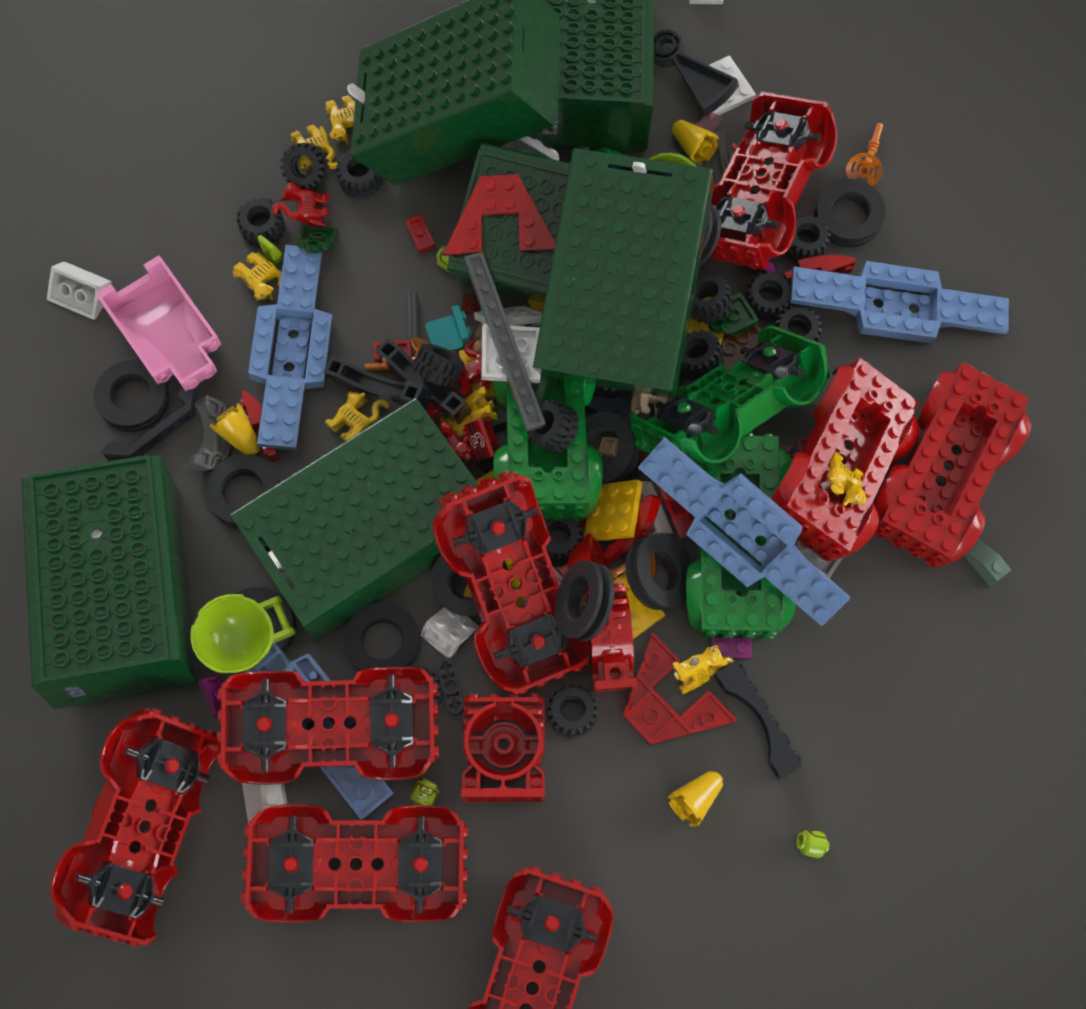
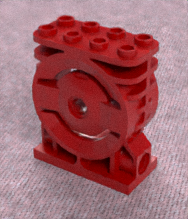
[584,583,637,692]
[461,694,545,802]

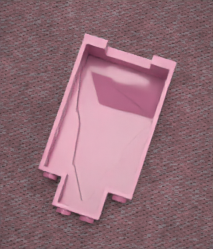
[95,255,222,391]

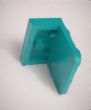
[425,305,472,352]

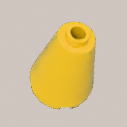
[671,120,719,165]
[209,403,260,456]
[668,771,723,827]

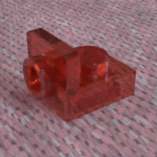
[461,294,482,315]

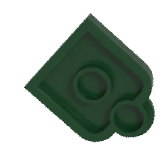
[297,226,339,254]
[708,292,759,337]

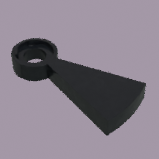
[654,30,739,117]

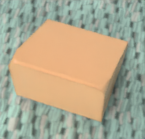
[598,437,619,459]

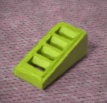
[258,235,284,265]

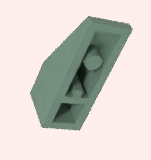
[964,539,1011,587]

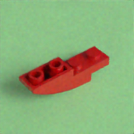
[783,255,856,285]
[240,391,279,462]
[655,483,693,539]
[603,494,661,561]

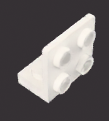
[420,607,479,659]

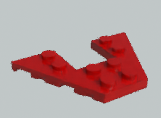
[444,174,555,255]
[623,632,737,745]

